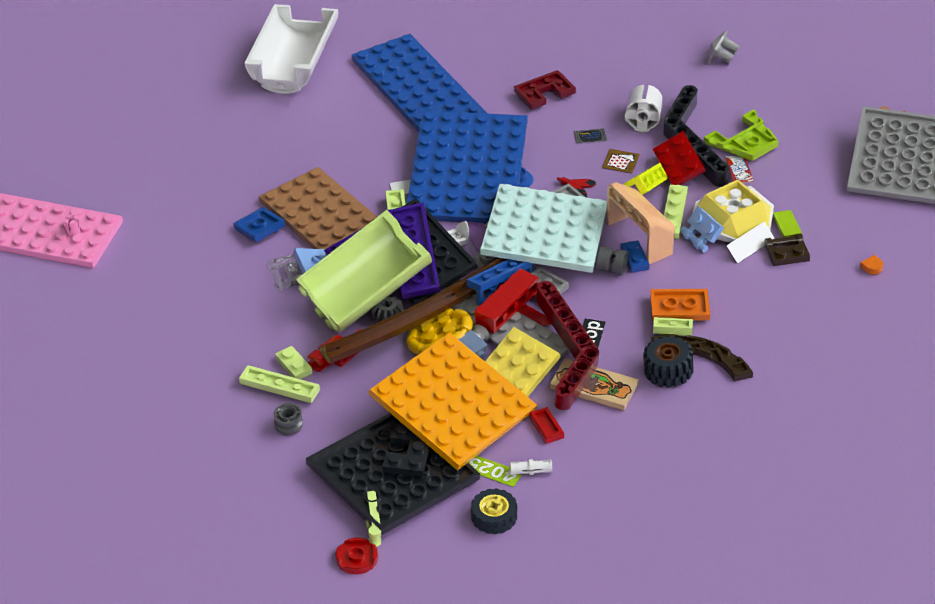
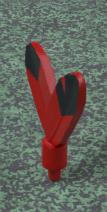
[557,177,596,198]

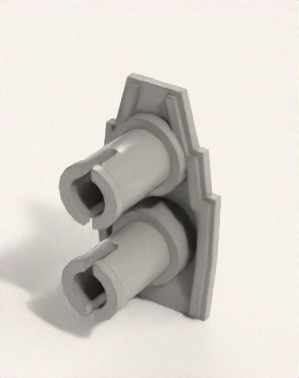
[707,30,740,64]

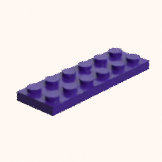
[388,202,441,299]

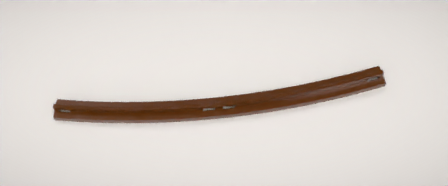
[320,257,508,363]

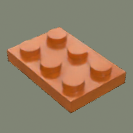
[650,289,710,321]

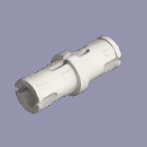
[510,459,552,476]

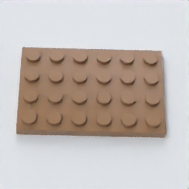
[259,167,377,249]

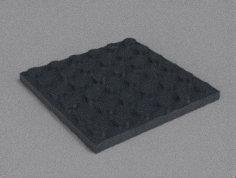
[306,413,480,535]

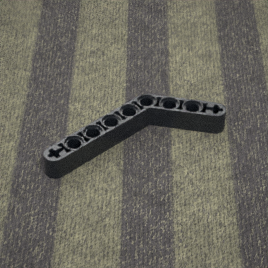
[663,85,729,187]

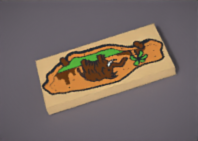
[550,358,639,410]

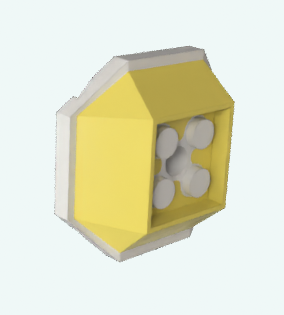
[693,180,774,243]

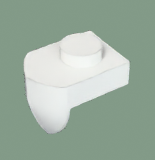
[447,221,469,246]

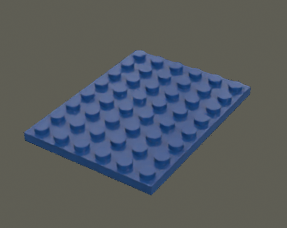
[407,111,528,223]

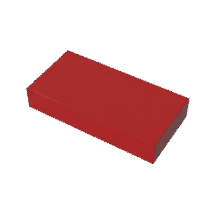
[529,407,564,444]

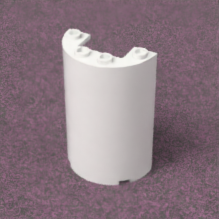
[245,4,338,94]

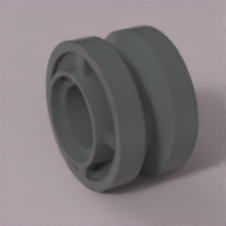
[274,403,303,435]

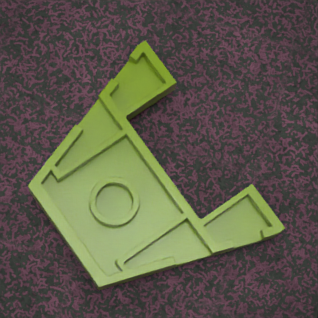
[703,109,779,161]

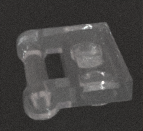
[266,255,302,292]

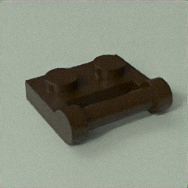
[764,233,810,266]

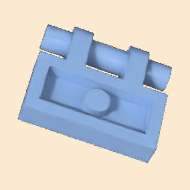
[680,206,724,252]

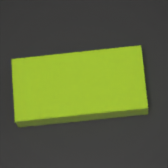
[773,210,802,238]

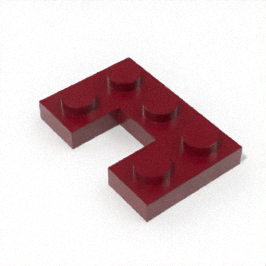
[514,70,576,110]

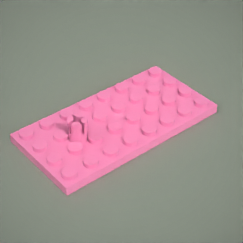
[0,193,123,269]

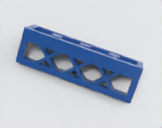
[467,259,533,305]

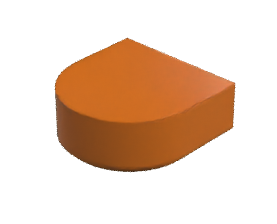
[860,255,883,275]

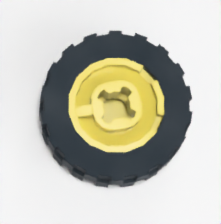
[471,488,517,534]

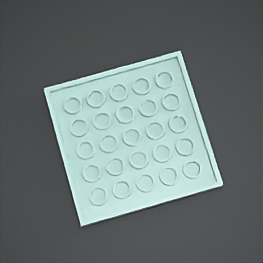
[480,184,607,273]

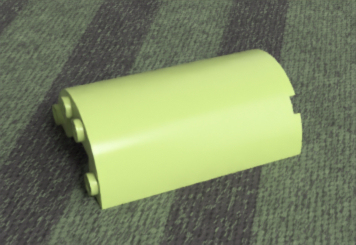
[296,210,432,333]

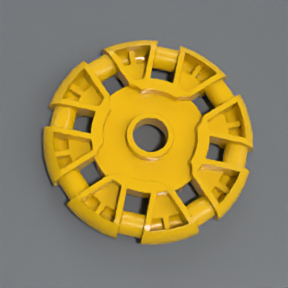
[406,309,473,355]

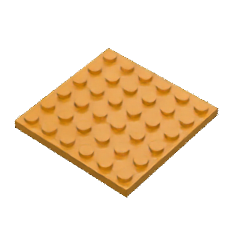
[368,333,538,470]

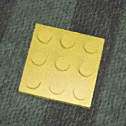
[485,327,561,397]

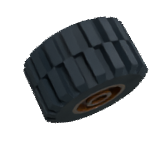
[643,336,694,388]

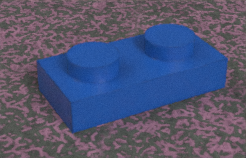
[620,240,650,273]

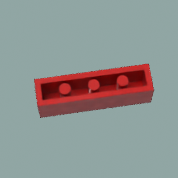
[474,268,539,334]

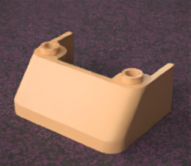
[606,182,675,264]

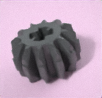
[371,296,403,323]

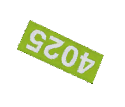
[468,456,522,487]

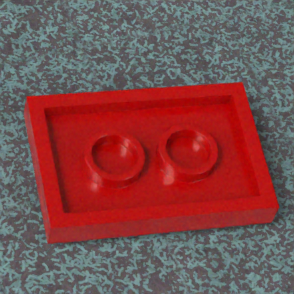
[652,131,706,185]

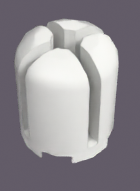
[625,85,663,132]

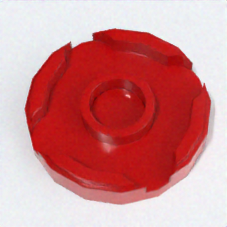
[335,537,378,575]

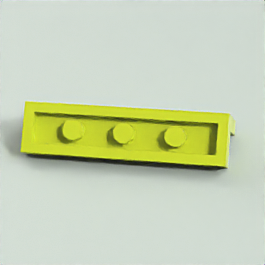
[623,163,668,195]

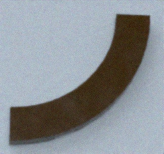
[651,334,753,382]

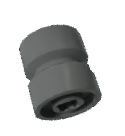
[596,246,628,275]

